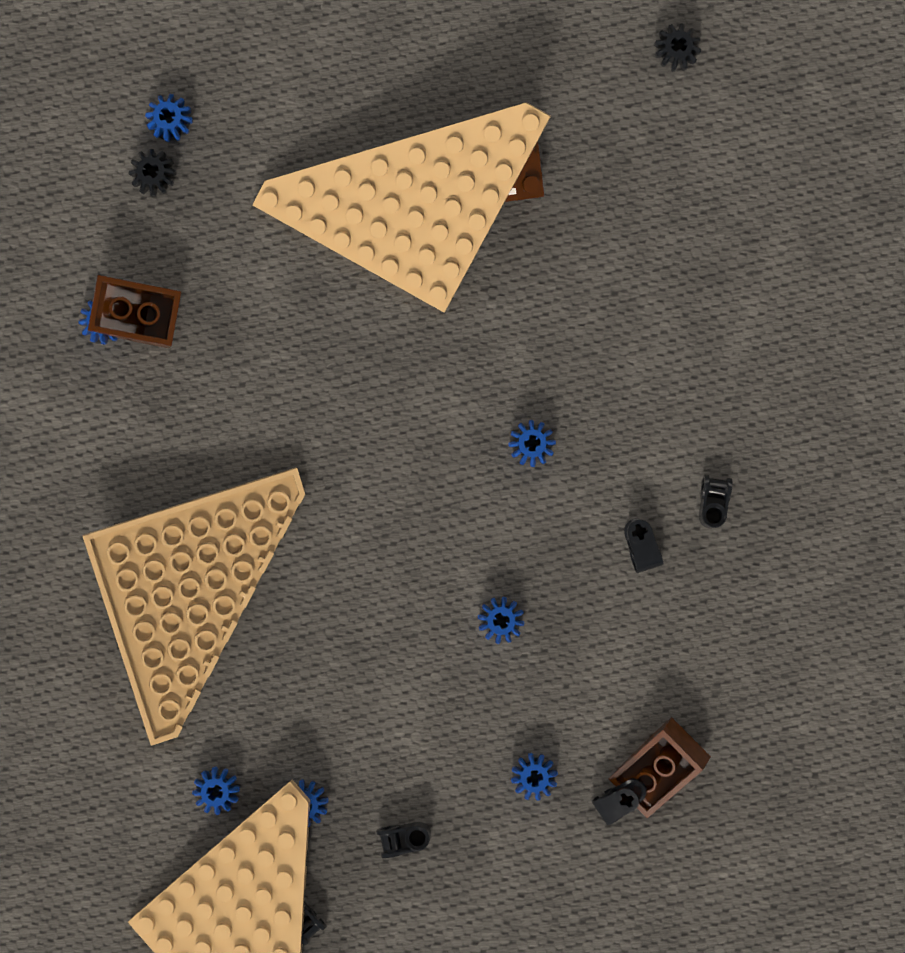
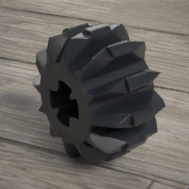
[654,23,701,72]
[129,149,177,197]

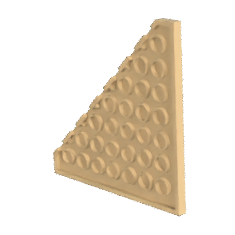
[253,102,551,312]
[82,467,305,746]
[128,779,310,953]

